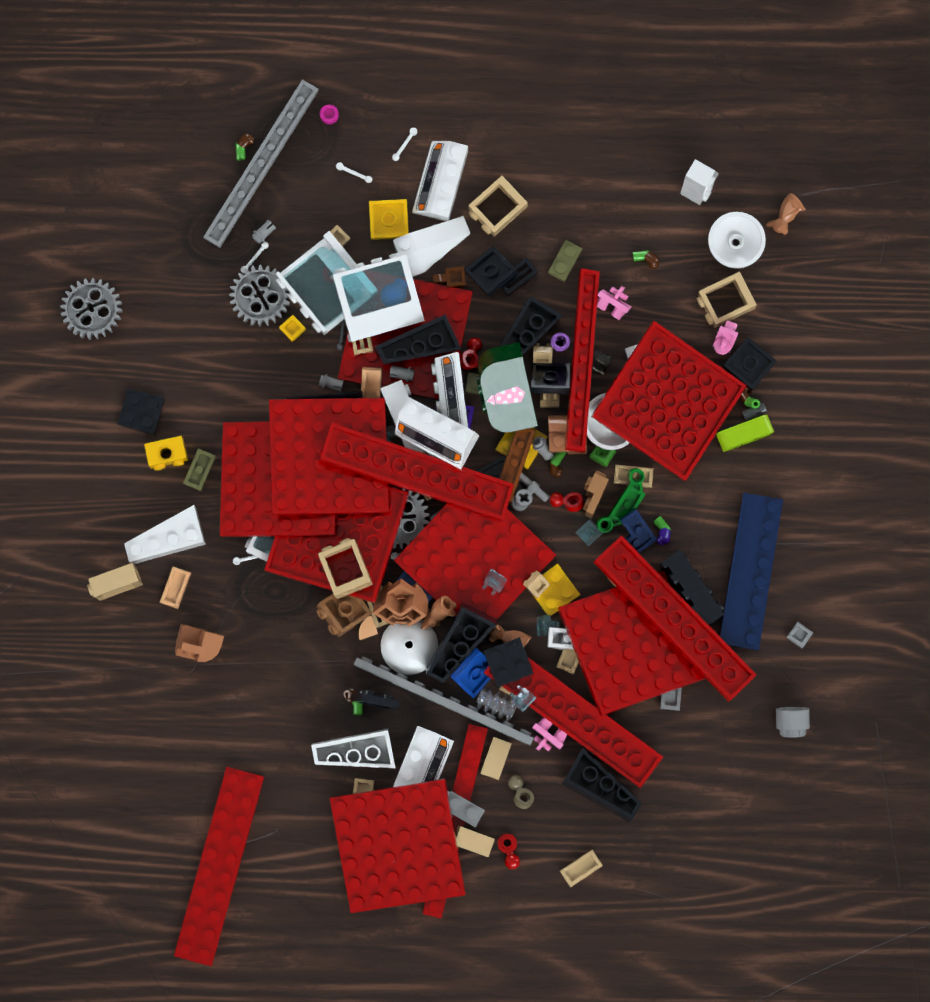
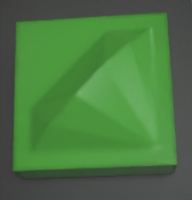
[590,446,616,467]

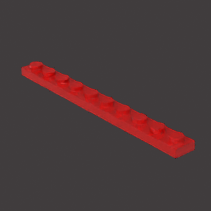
[565,268,600,453]
[422,724,488,918]

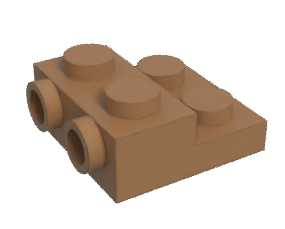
[583,471,609,519]
[316,593,372,638]

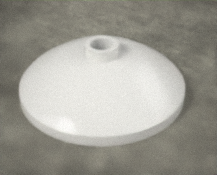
[708,212,766,268]
[587,393,629,450]
[381,620,438,675]

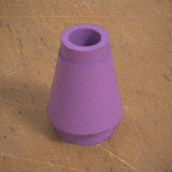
[551,333,570,352]

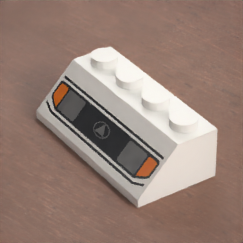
[412,141,468,222]
[431,352,468,428]
[394,397,479,470]
[393,726,454,787]

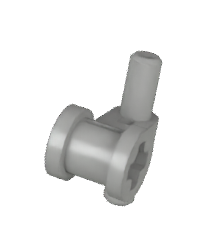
[511,473,550,511]

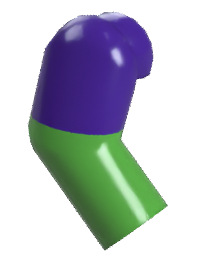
[654,516,671,545]

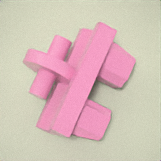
[597,286,632,320]
[712,321,738,355]
[532,718,567,751]

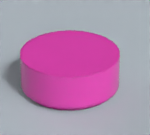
[320,104,339,124]

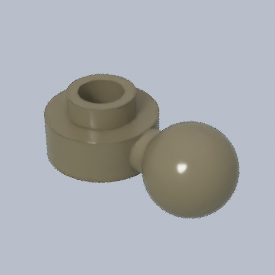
[508,775,534,809]

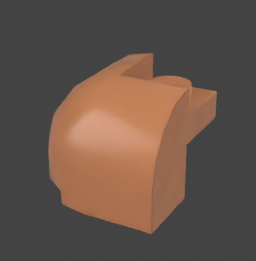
[548,415,587,455]
[373,579,428,627]
[175,624,224,662]

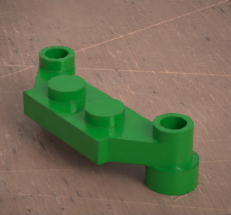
[596,468,646,533]

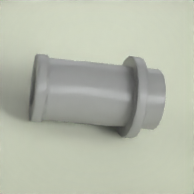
[252,220,276,244]
[389,365,414,382]
[319,374,344,392]
[532,437,554,460]

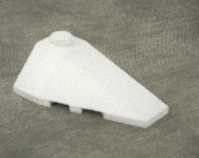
[393,216,470,277]

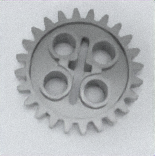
[229,265,290,327]
[60,278,123,340]
[393,487,431,549]

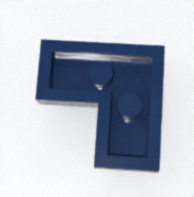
[619,508,657,553]

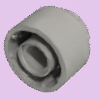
[776,707,810,737]

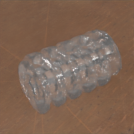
[476,685,519,722]

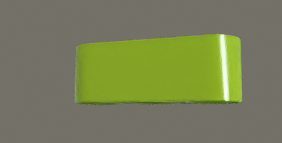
[716,415,774,452]

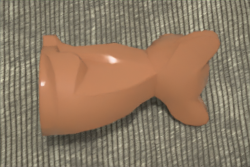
[766,193,806,235]
[421,595,457,630]
[488,624,532,647]

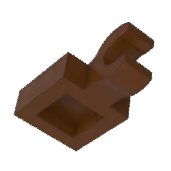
[432,266,466,288]

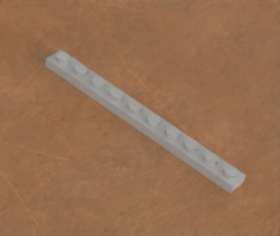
[203,79,319,248]
[354,657,534,746]

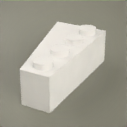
[680,159,719,205]
[381,380,433,456]
[124,505,206,564]
[311,729,395,768]

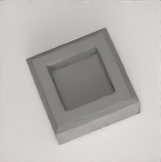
[786,622,813,649]

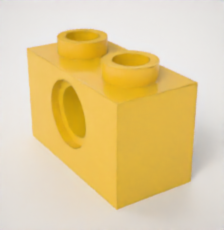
[144,436,188,471]

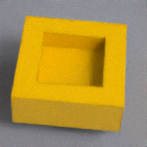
[279,315,306,342]

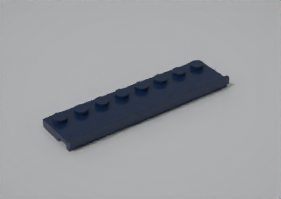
[720,492,783,651]

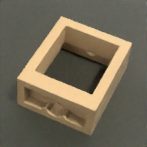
[468,176,528,237]
[696,271,757,328]
[318,538,373,599]
[87,563,143,601]

